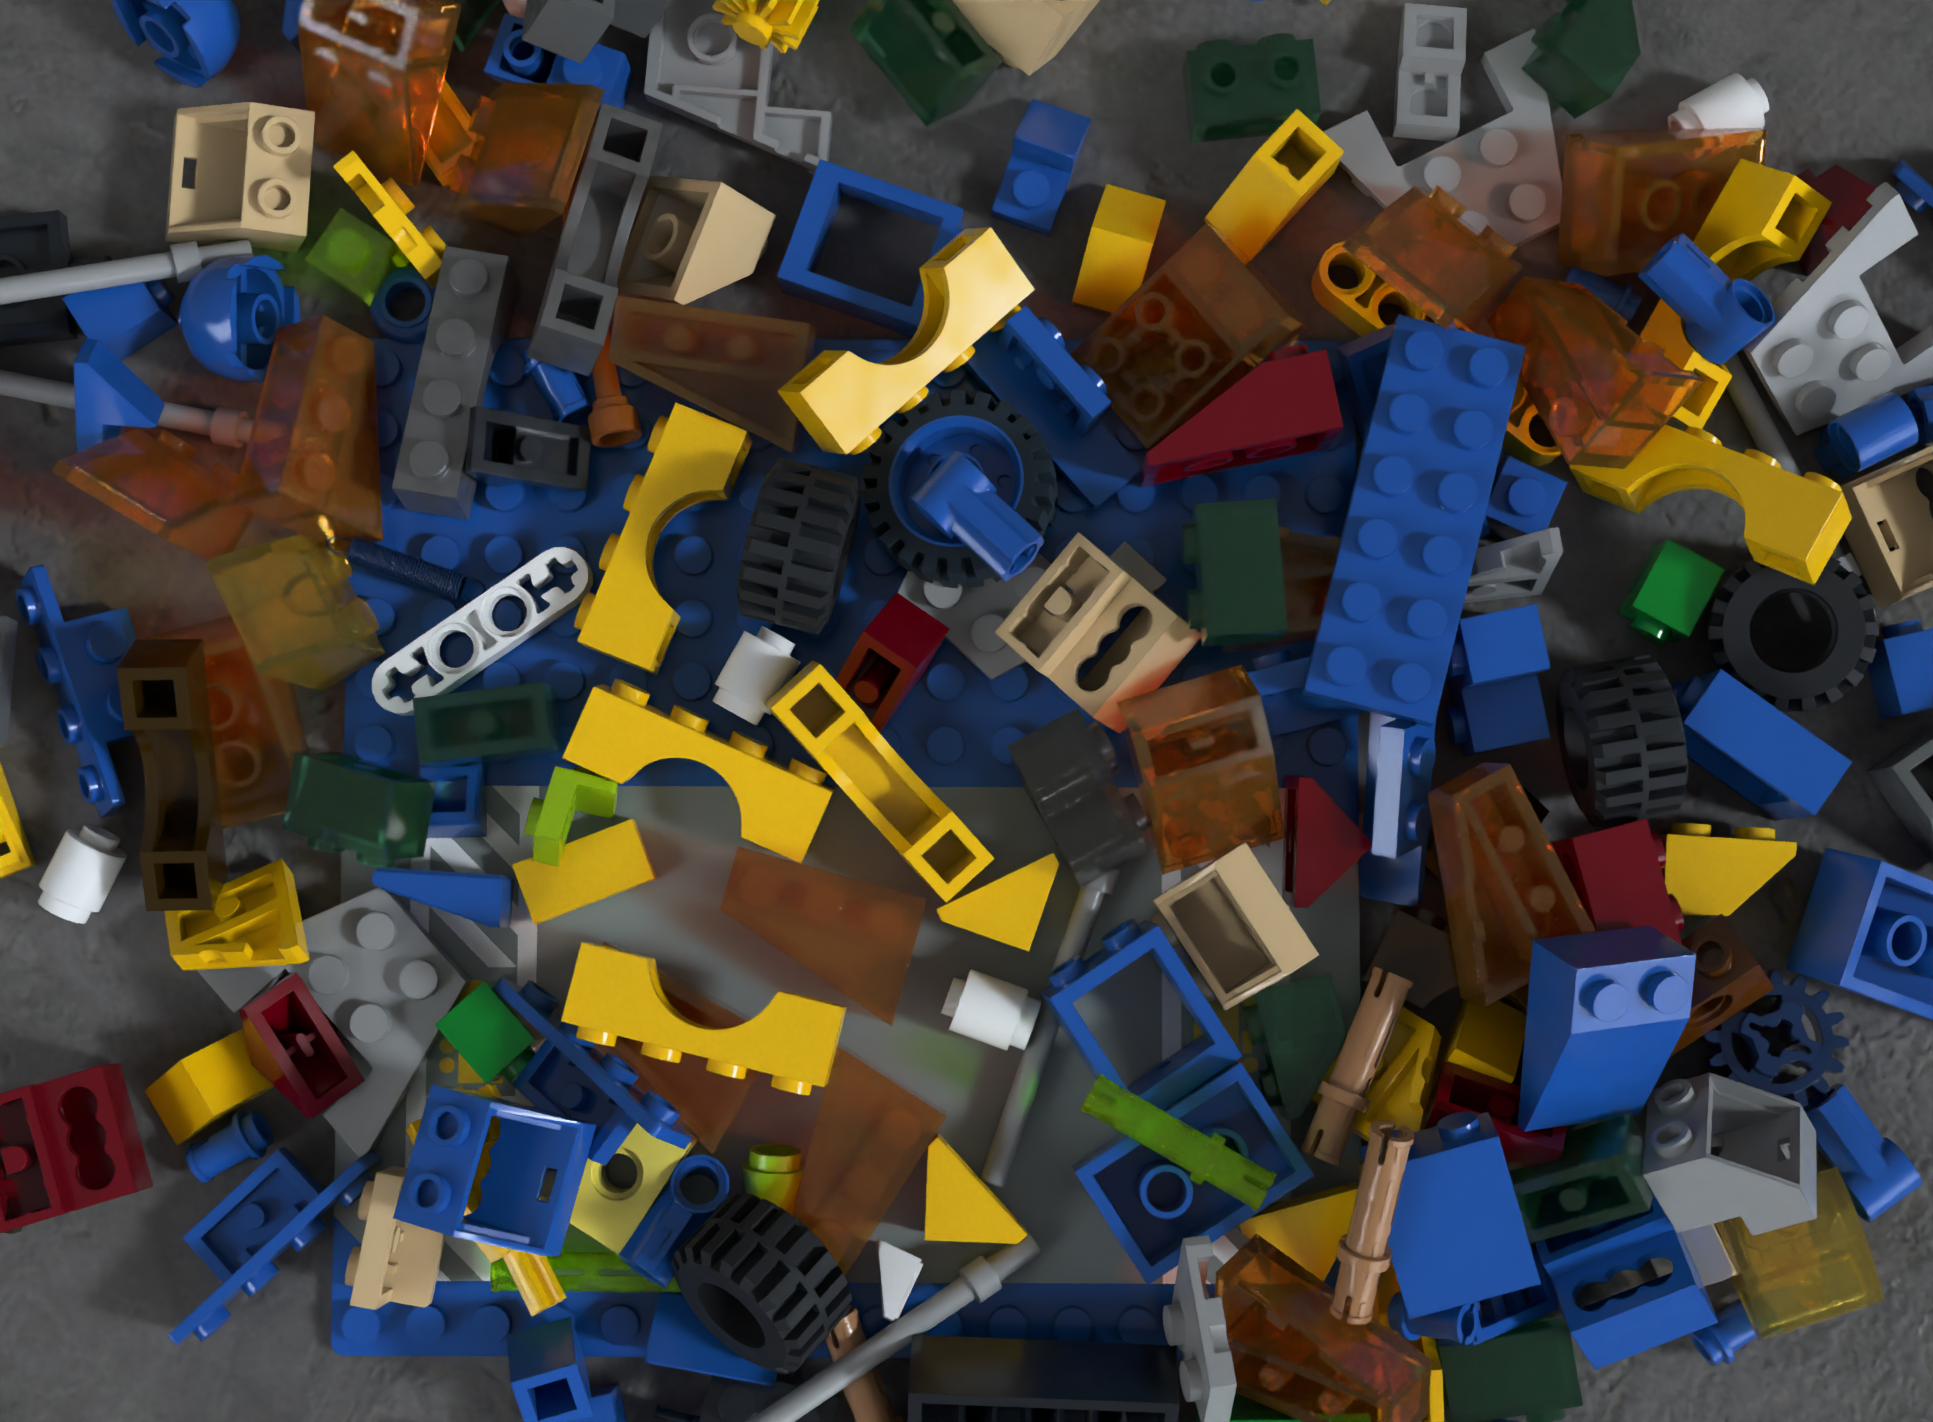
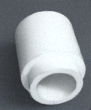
[1668,73,1769,160]
[712,626,800,726]
[38,823,127,924]
[941,969,1041,1051]

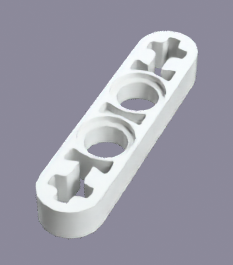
[372,547,593,716]

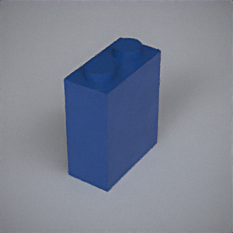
[1359,1111,1541,1320]

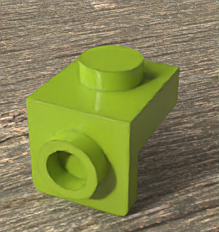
[524,766,618,867]

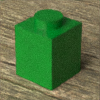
[1617,539,1725,645]
[435,980,546,1084]

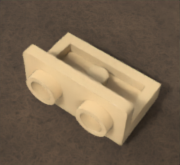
[345,1166,445,1310]

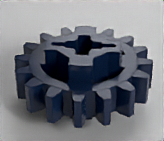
[1700,969,1849,1107]

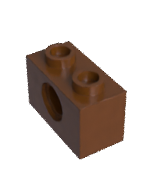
[1670,914,1775,1057]

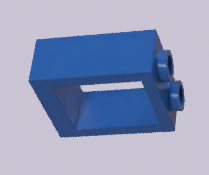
[777,159,964,337]
[1671,669,1852,821]
[1039,919,1243,1130]

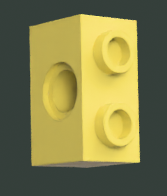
[569,1123,698,1255]

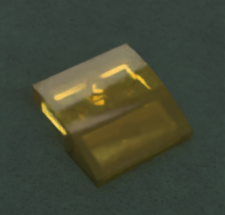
[1715,1167,1884,1342]

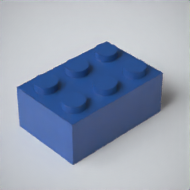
[1072,1061,1314,1285]

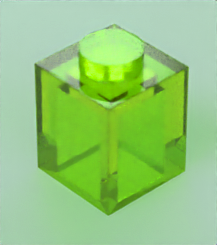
[305,208,409,308]

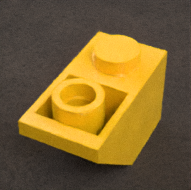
[1204,109,1344,262]
[1659,823,1797,916]

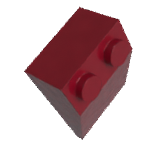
[1138,345,1343,488]

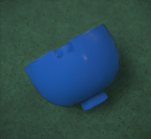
[111,0,242,88]
[178,255,301,383]

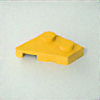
[333,150,447,288]
[164,858,310,971]

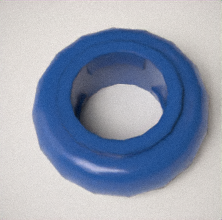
[370,266,437,343]

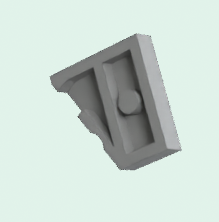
[1464,527,1563,603]
[1163,1235,1237,1422]

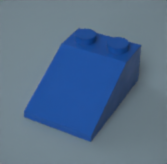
[1785,847,1933,1021]
[1517,925,1696,1132]

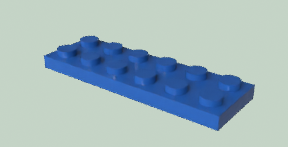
[1301,314,1526,727]

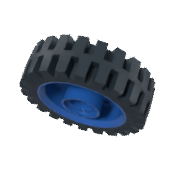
[862,390,1058,589]

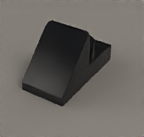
[465,406,591,493]

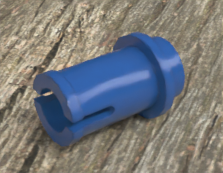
[1556,262,1643,330]
[522,348,592,423]
[185,1111,274,1183]
[1689,1288,1779,1366]
[1388,1291,1479,1345]

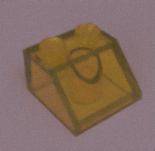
[206,534,385,691]

